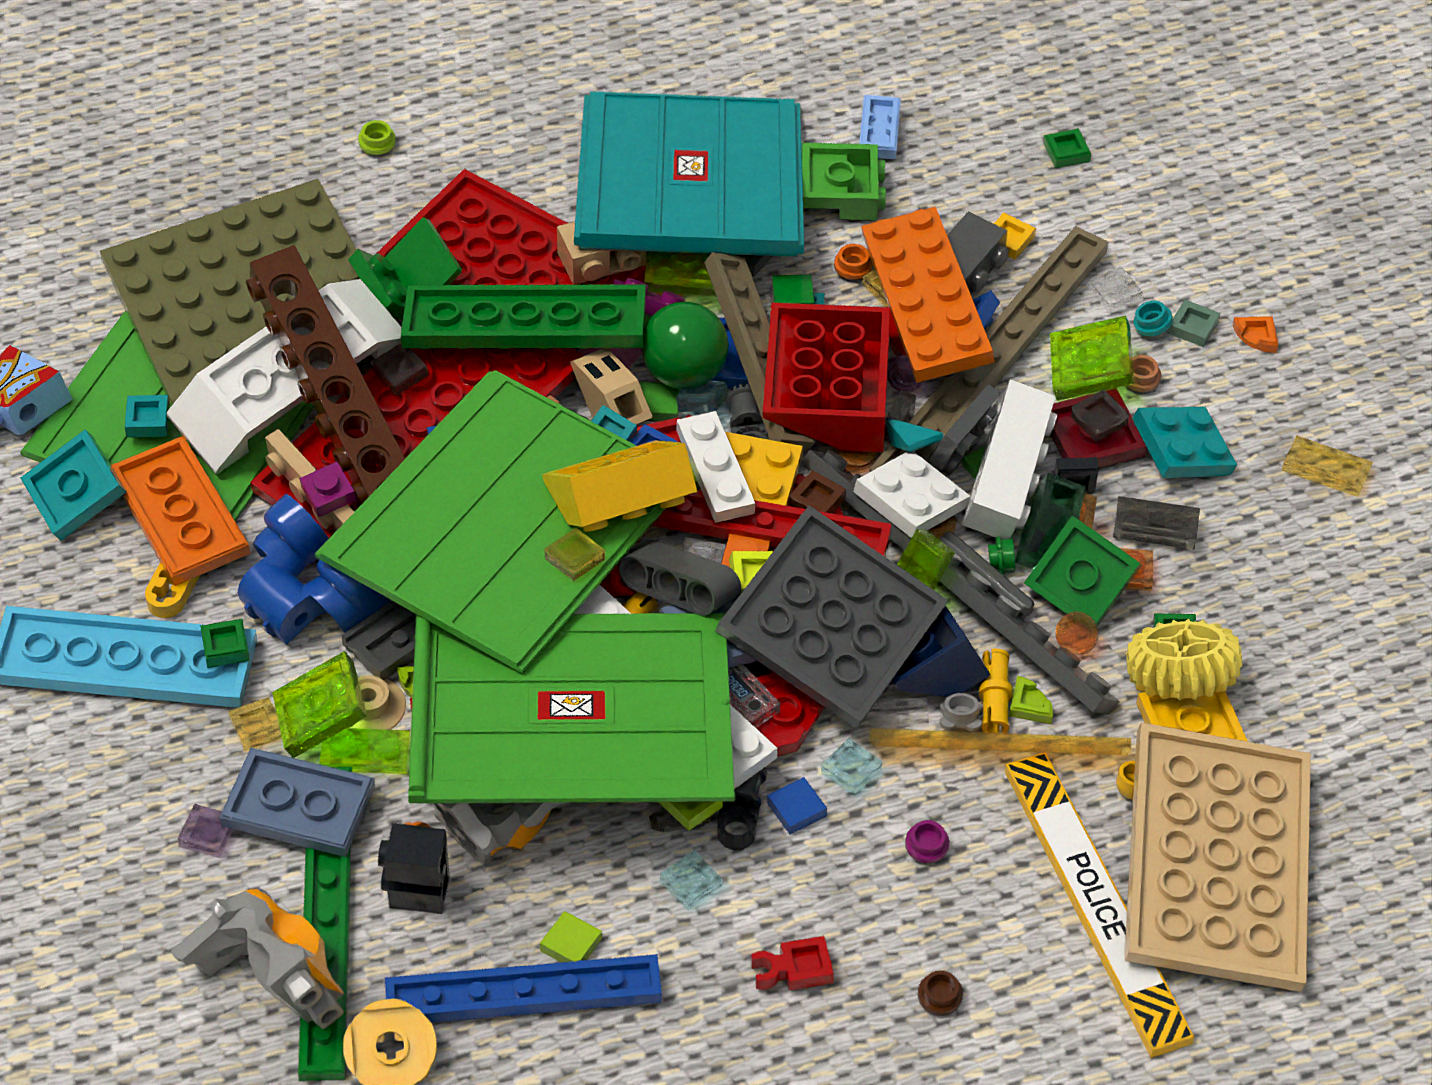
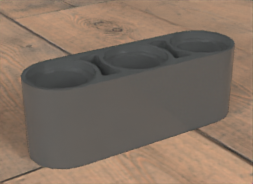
[619,541,741,615]

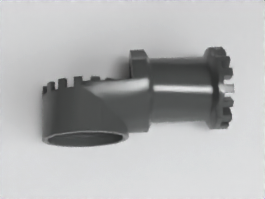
[725,384,769,440]

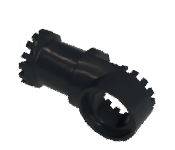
[717,767,767,850]

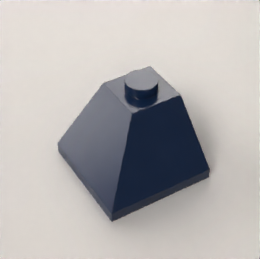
[892,606,991,697]

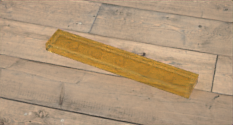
[869,727,1131,755]

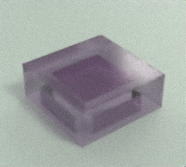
[177,804,234,858]

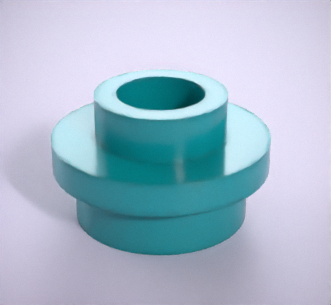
[1133,300,1173,336]

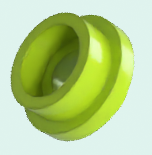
[358,120,396,155]

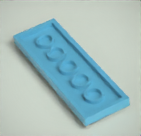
[0,606,257,708]

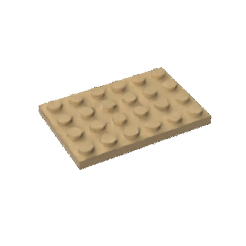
[1124,723,1311,992]

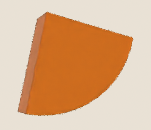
[1233,316,1278,353]

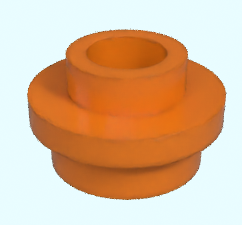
[834,244,873,280]

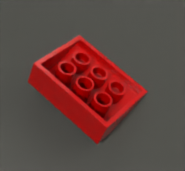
[762,302,890,452]

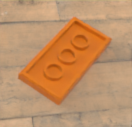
[111,436,251,586]

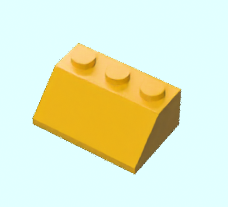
[542,440,697,532]

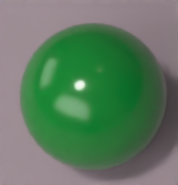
[641,302,729,390]

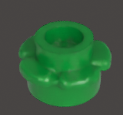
[988,536,1015,574]

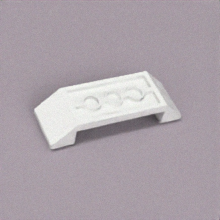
[166,279,402,475]

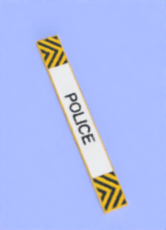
[1005,752,1194,1058]

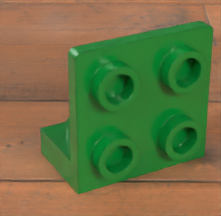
[348,217,462,322]

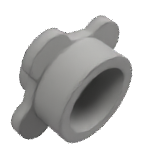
[939,693,982,732]

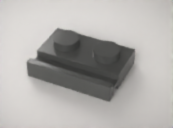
[341,601,416,680]

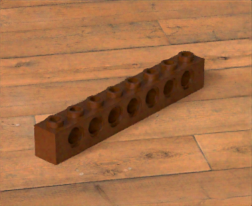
[246,245,405,507]

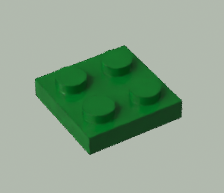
[1024,516,1142,633]

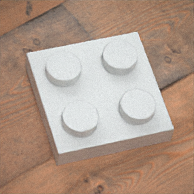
[853,451,970,539]

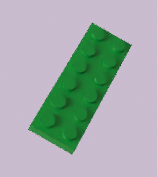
[401,284,646,349]

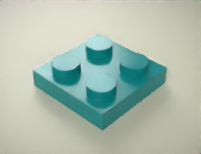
[1132,406,1237,478]
[20,429,127,541]

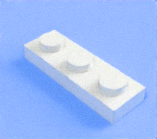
[676,411,755,523]

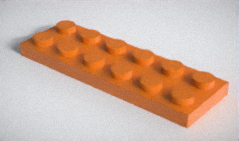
[861,206,995,383]

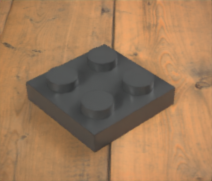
[928,384,1001,476]

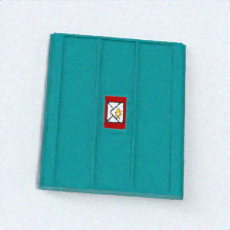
[574,91,804,257]

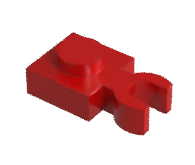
[750,936,834,991]

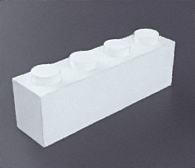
[962,379,1057,539]

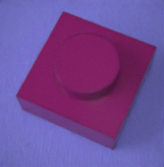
[299,462,357,517]

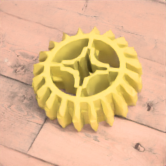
[1126,619,1242,701]

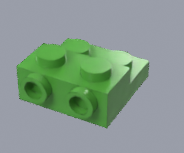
[802,143,886,220]

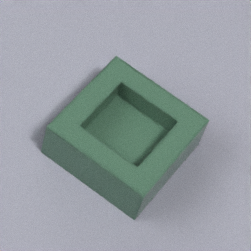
[1168,299,1220,348]

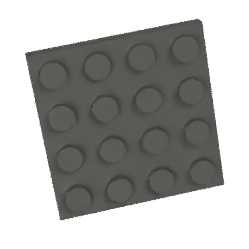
[715,505,949,729]

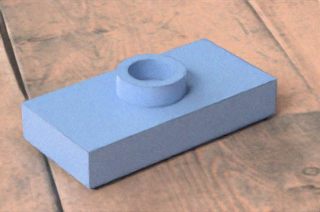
[859,95,901,160]

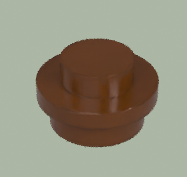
[917,970,963,1015]

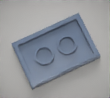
[219,748,375,857]

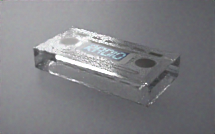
[728,665,781,728]

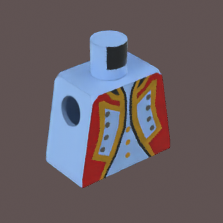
[0,345,72,435]

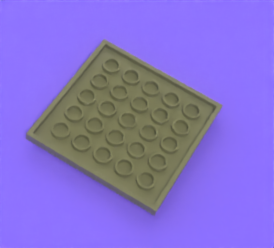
[100,179,375,406]

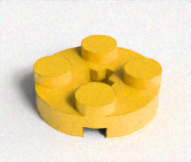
[343,999,437,1085]

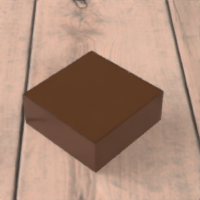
[789,470,846,514]

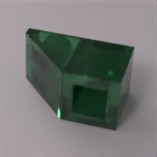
[1015,473,1086,569]

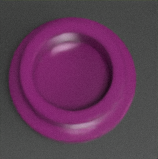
[905,820,949,863]

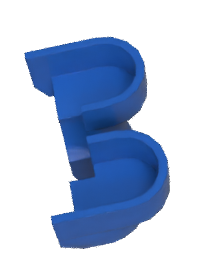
[237,494,391,645]

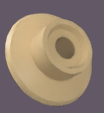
[332,675,406,736]

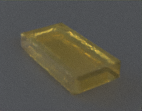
[1282,435,1373,497]

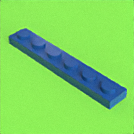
[385,954,662,1023]

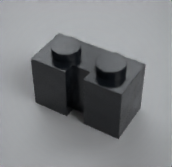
[378,823,450,914]

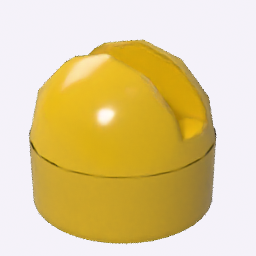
[1116,761,1135,799]

